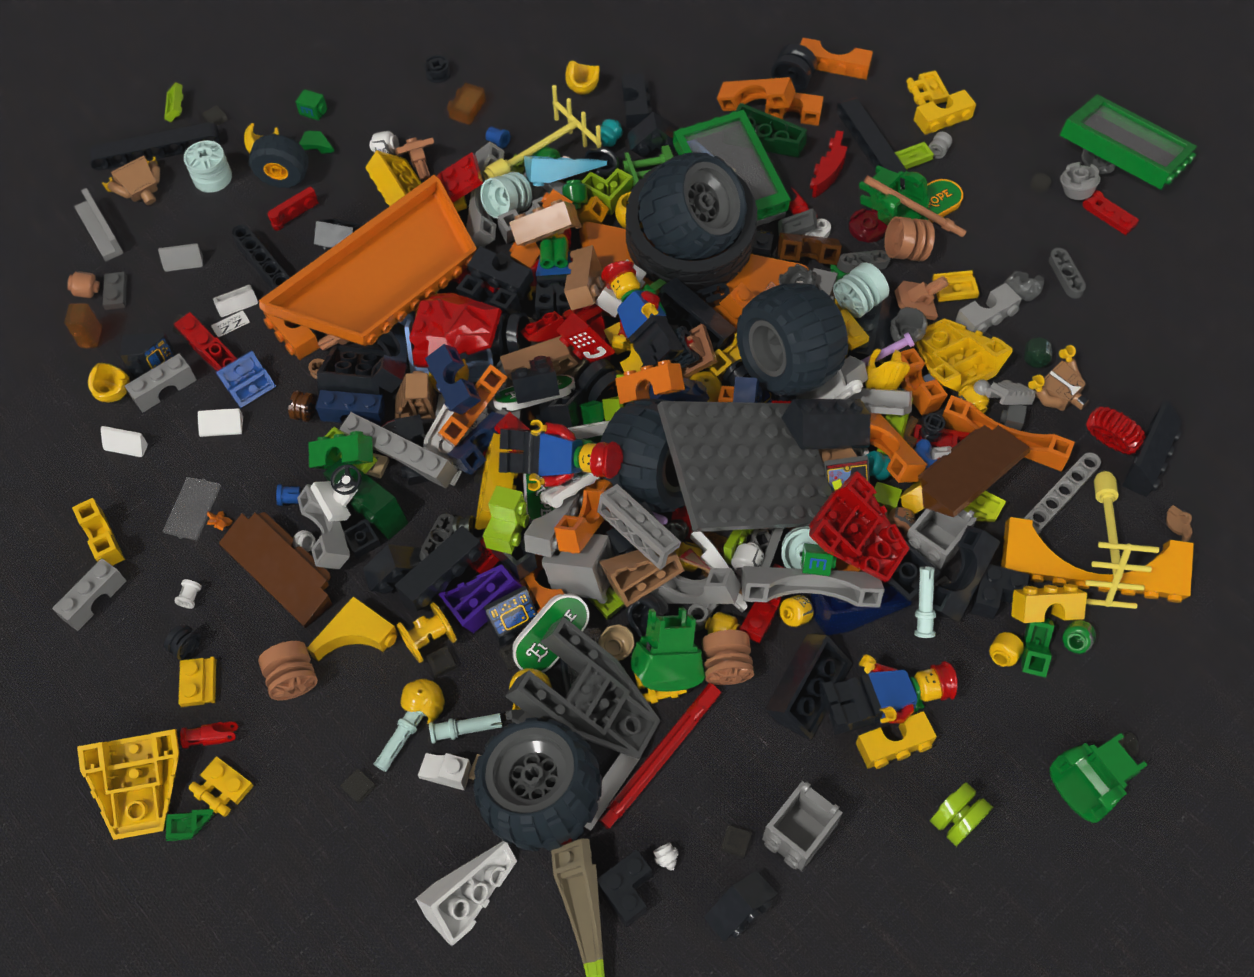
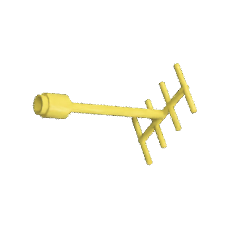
[482,85,602,180]
[1085,471,1159,609]

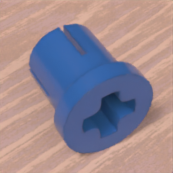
[486,126,510,149]
[276,484,301,506]

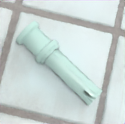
[914,566,936,638]
[373,711,426,772]
[429,713,502,744]

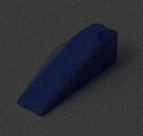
[811,586,912,635]

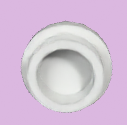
[293,530,315,551]
[653,843,678,870]

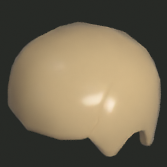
[598,624,635,661]

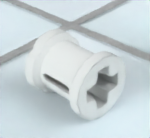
[174,579,202,609]

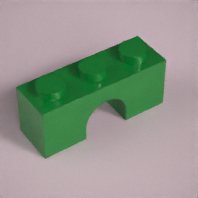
[309,431,373,469]

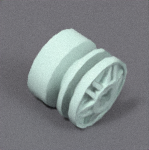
[184,140,232,192]
[480,172,532,219]
[833,262,889,318]

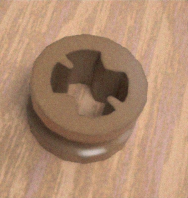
[308,358,324,379]

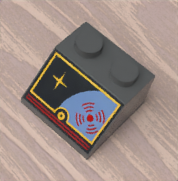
[823,455,870,493]

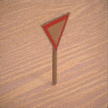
[679,548,742,595]

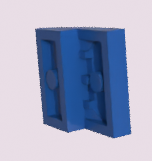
[215,351,276,408]

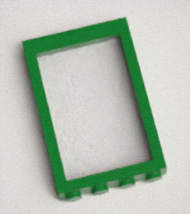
[1060,94,1197,190]
[673,110,791,221]

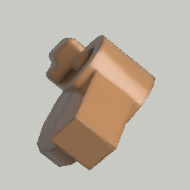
[1166,505,1193,542]

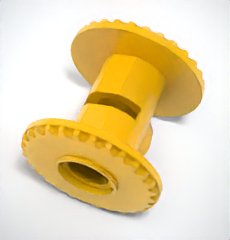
[397,603,457,663]

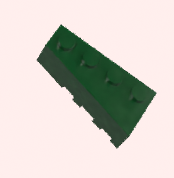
[723,103,807,157]
[323,458,408,540]

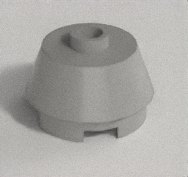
[1060,162,1100,200]

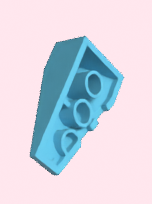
[524,156,607,186]

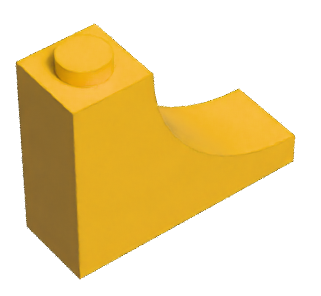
[307,597,398,662]

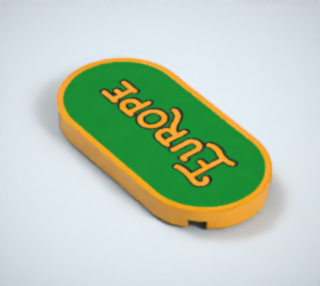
[920,179,963,223]

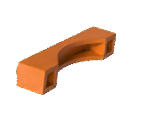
[942,395,1075,472]

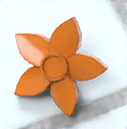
[207,511,233,531]

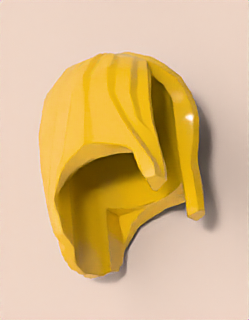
[865,349,910,390]

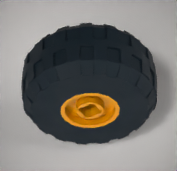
[249,134,309,188]

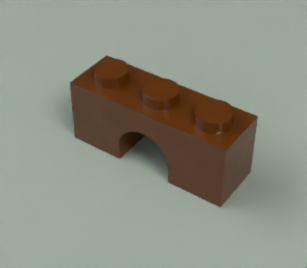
[777,233,842,265]

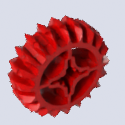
[1086,407,1146,454]

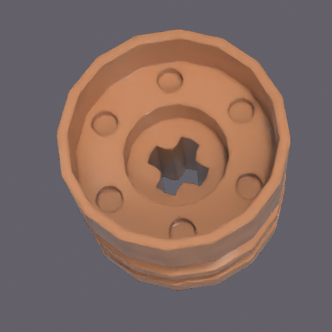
[884,216,935,261]
[701,630,754,685]
[258,641,318,700]

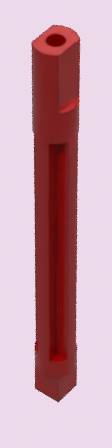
[598,683,721,829]

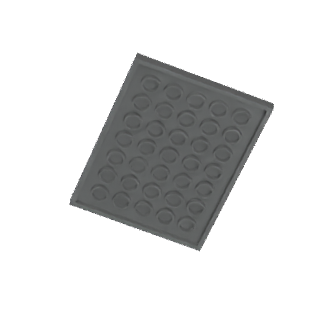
[657,401,832,532]

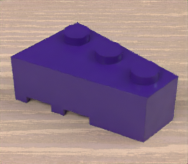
[438,564,523,633]

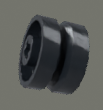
[771,44,817,93]
[491,312,531,358]
[576,358,623,402]

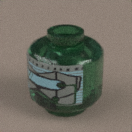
[1024,337,1053,368]

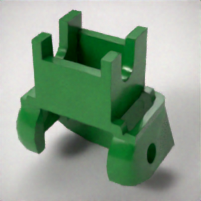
[859,166,930,226]
[631,608,705,692]
[1049,733,1147,823]

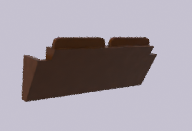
[918,425,1030,518]
[219,512,333,628]

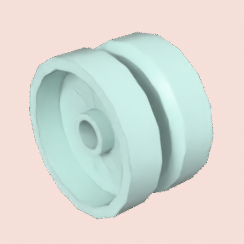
[781,526,818,569]

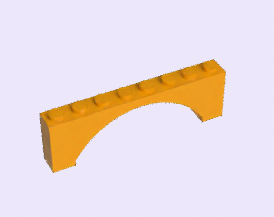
[1001,517,1194,602]

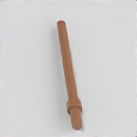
[864,176,966,237]

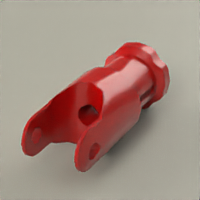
[788,188,817,217]
[180,721,238,749]

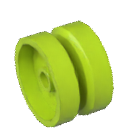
[930,782,993,846]

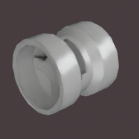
[928,132,953,159]

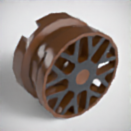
[288,390,316,422]

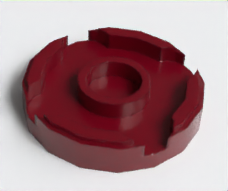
[849,209,887,243]

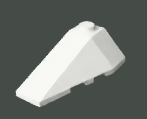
[416,841,517,946]

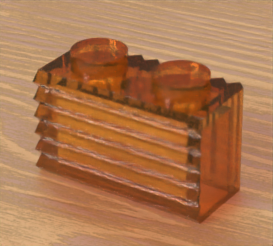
[447,83,486,125]
[64,304,102,348]

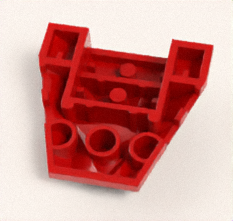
[409,293,502,367]
[809,471,910,582]

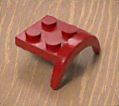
[436,152,483,216]

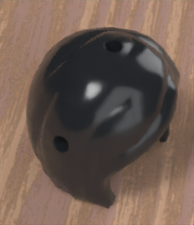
[584,148,619,180]
[626,592,670,638]

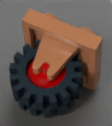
[671,324,718,378]

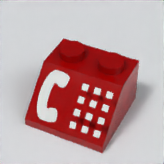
[556,312,616,363]

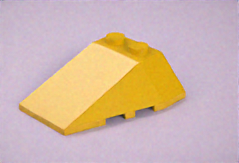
[914,318,1013,392]
[77,729,179,840]

